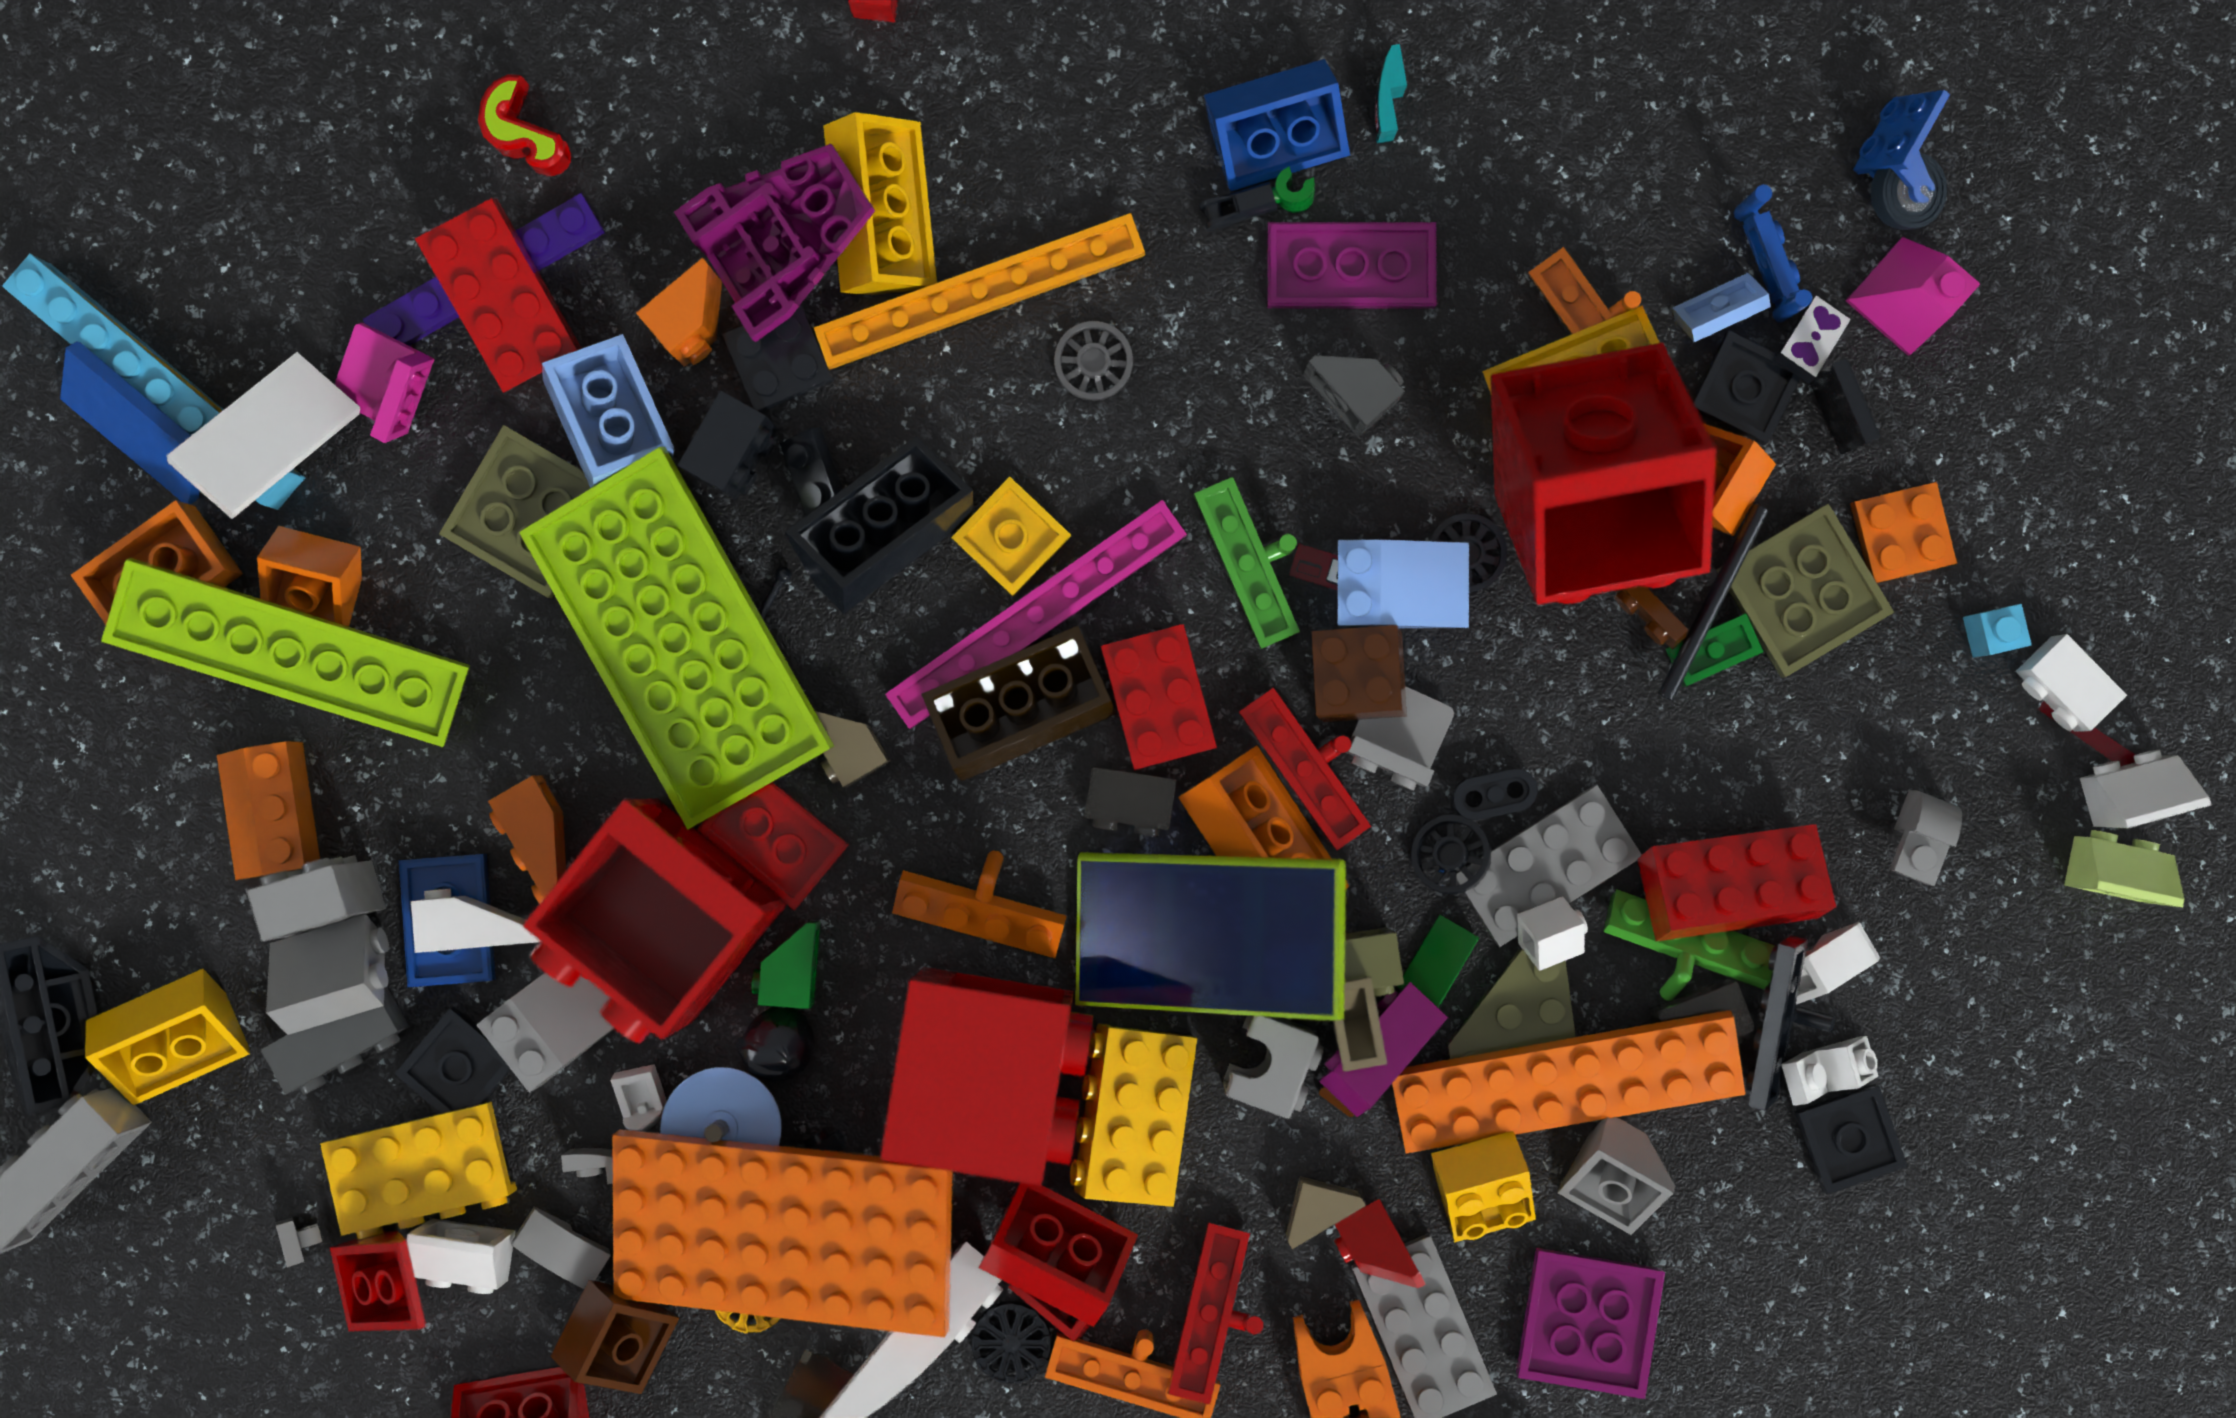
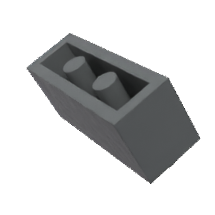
[261,987,410,1095]

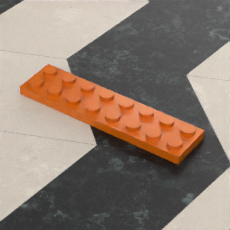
[1392,1010,1745,1154]

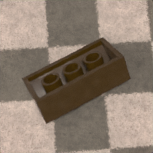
[922,626,1116,782]

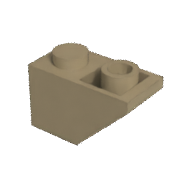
[815,711,891,787]

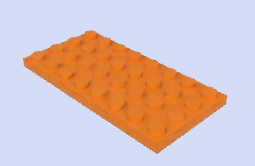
[612,1129,952,1338]

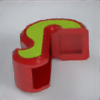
[478,74,571,176]

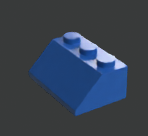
[1204,59,1350,191]

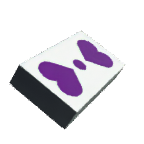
[1774,296,1851,384]

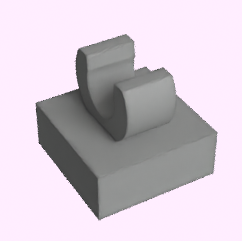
[275,1218,323,1267]

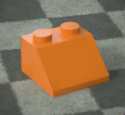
[636,258,722,367]
[1703,423,1776,536]
[257,526,362,627]

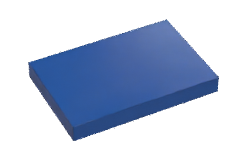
[399,854,496,987]

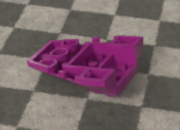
[674,144,875,342]

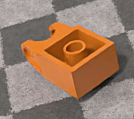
[1293,1299,1401,1418]

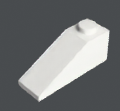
[411,889,541,953]

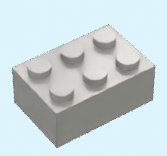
[247,855,386,941]

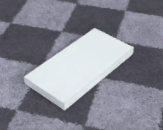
[167,352,360,519]

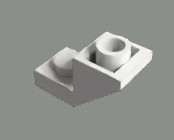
[1772,922,1880,1004]
[1781,1036,1878,1105]

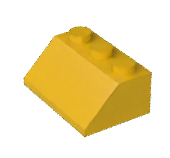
[85,969,250,1106]

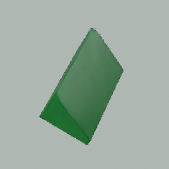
[1396,914,1479,1008]

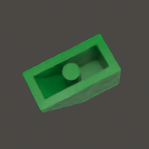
[752,920,821,1009]

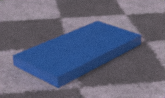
[60,341,200,504]

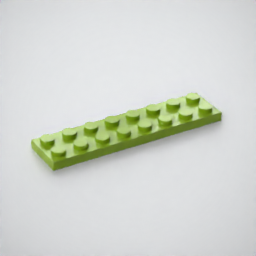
[101,558,470,747]

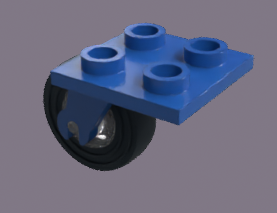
[1853,90,1950,230]

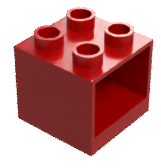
[1491,342,1716,605]
[522,798,787,1043]
[881,967,1093,1185]

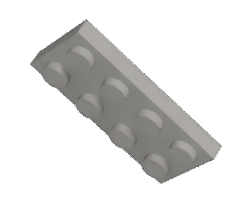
[1456,785,1642,947]
[1351,1233,1497,1418]

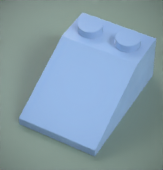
[1338,540,1469,629]

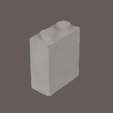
[266,914,389,1035]

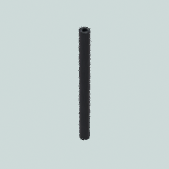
[1657,504,1769,701]

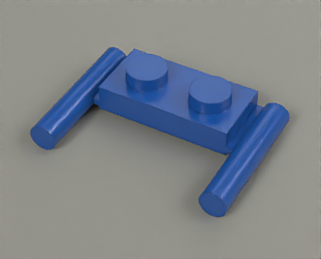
[1734,185,1812,323]

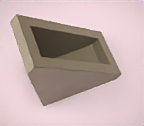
[1332,977,1387,1072]
[1285,1176,1366,1249]

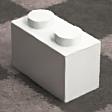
[2015,634,2127,732]

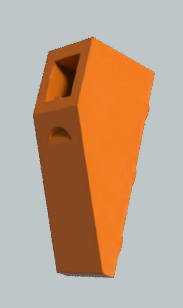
[488,775,566,904]

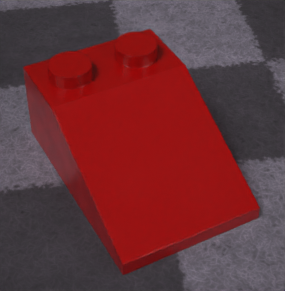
[330,1231,426,1331]

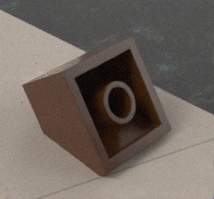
[550,1280,679,1394]

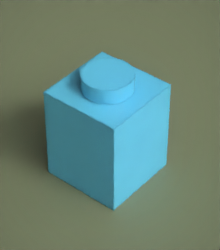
[1963,604,2032,658]

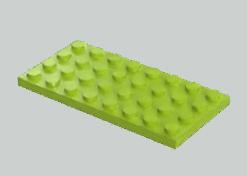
[519,447,835,830]

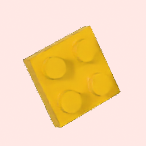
[951,476,1071,597]

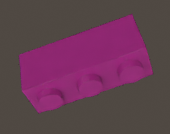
[1319,982,1448,1117]

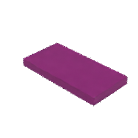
[1267,222,1436,309]

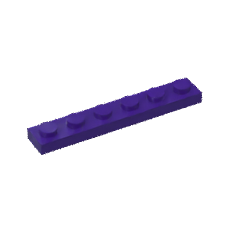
[363,193,606,346]

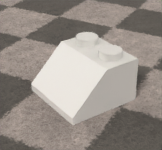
[2080,750,2211,828]
[407,1218,515,1294]

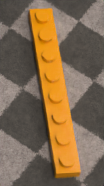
[814,213,1145,370]

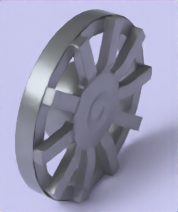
[1054,321,1133,401]

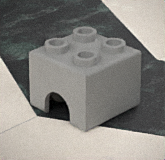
[1222,1015,1324,1119]

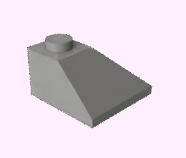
[1557,1117,1675,1235]

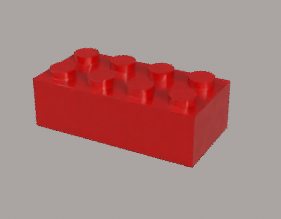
[415,198,582,393]
[1637,824,1836,941]

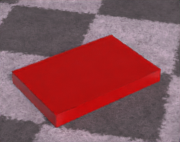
[697,782,849,911]

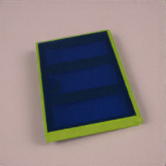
[1075,852,1346,1021]

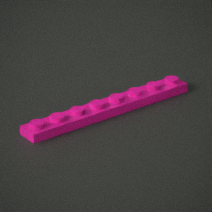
[885,500,1187,729]

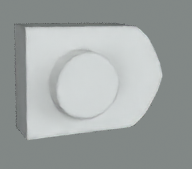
[610,1064,667,1132]

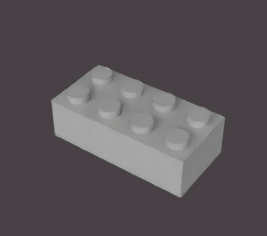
[0,1087,152,1254]

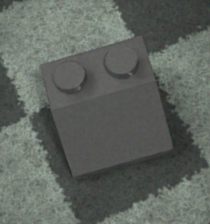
[1303,355,1405,437]

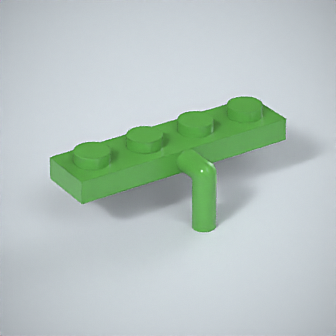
[1194,477,1300,649]
[1603,889,1774,1001]

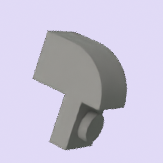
[1889,790,1962,886]

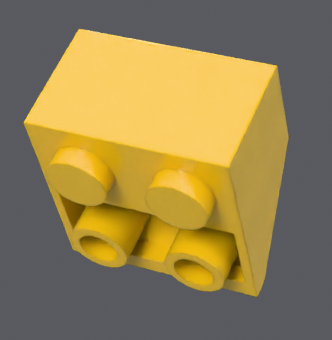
[1431,1131,1536,1243]

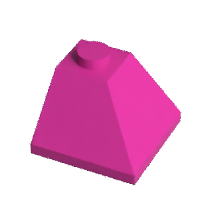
[1845,237,1980,356]

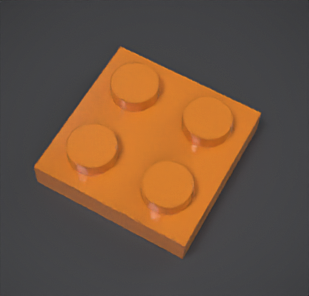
[1850,482,1957,583]

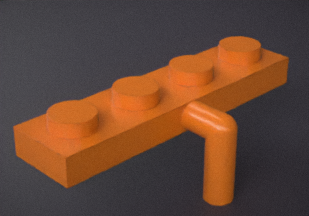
[1528,247,1641,335]
[892,851,1067,958]
[1045,1329,1221,1418]

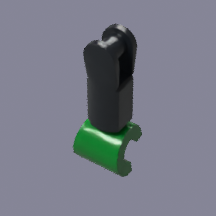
[1199,166,1315,232]

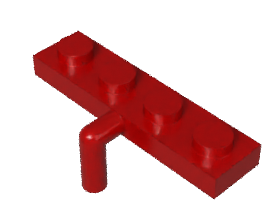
[1238,687,1371,851]
[1167,1223,1263,1405]

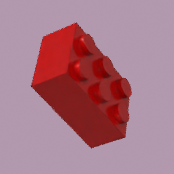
[1101,624,1217,770]
[978,1182,1138,1327]

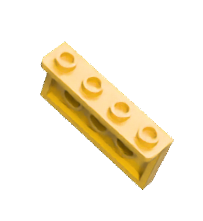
[1070,1023,1197,1207]
[320,1101,517,1239]

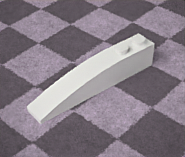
[819,1241,1003,1418]

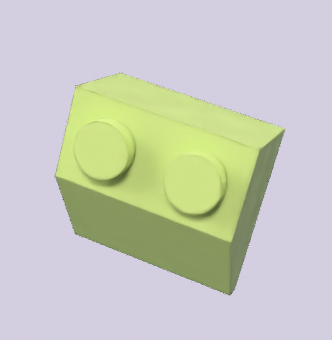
[2064,830,2184,908]

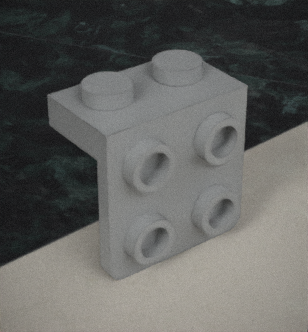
[1345,686,1454,791]

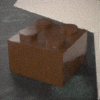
[1312,625,1407,722]

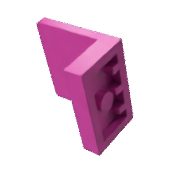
[334,323,434,443]

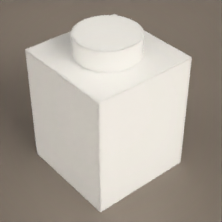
[1517,896,1588,971]

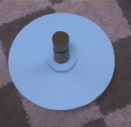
[660,1067,782,1146]

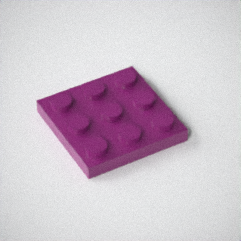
[1516,1248,1665,1399]

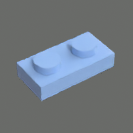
[1672,273,1771,342]

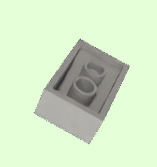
[477,973,614,1093]

